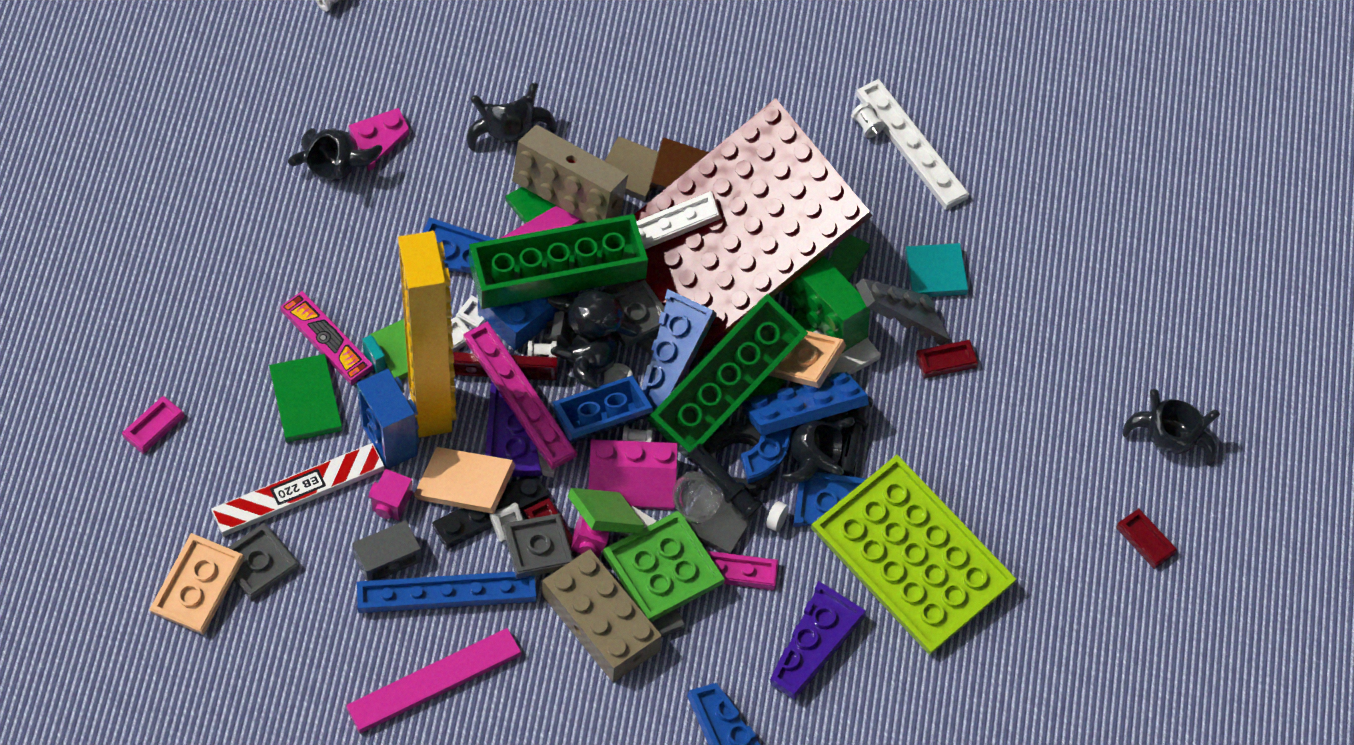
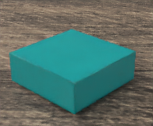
[362,335,386,374]

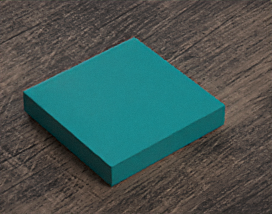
[905,243,968,297]

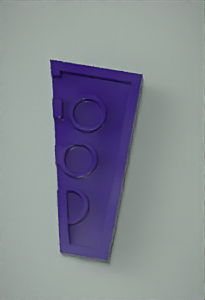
[485,380,543,477]
[770,581,866,700]

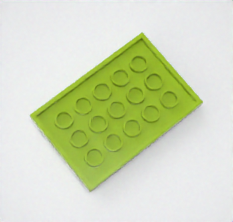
[811,454,1016,655]

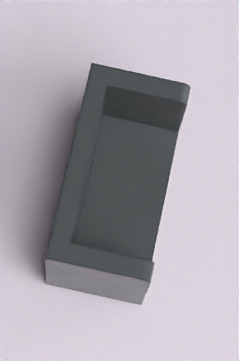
[352,520,422,581]

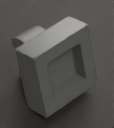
[544,311,577,349]

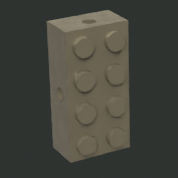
[512,124,628,222]
[542,549,662,683]

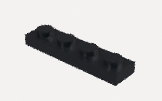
[432,476,549,550]

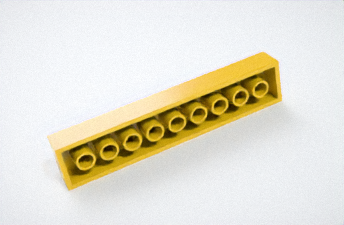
[398,231,457,437]

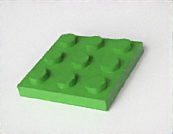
[603,510,725,622]

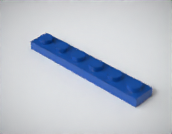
[357,571,536,613]

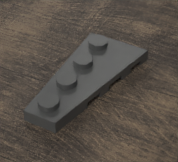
[856,278,950,345]

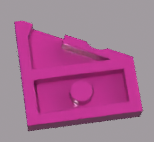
[348,108,409,171]

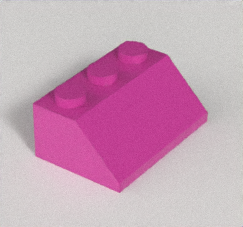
[589,439,677,510]

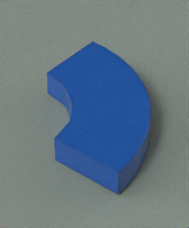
[740,427,791,484]

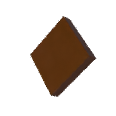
[649,137,709,191]

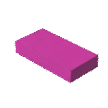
[122,395,185,454]

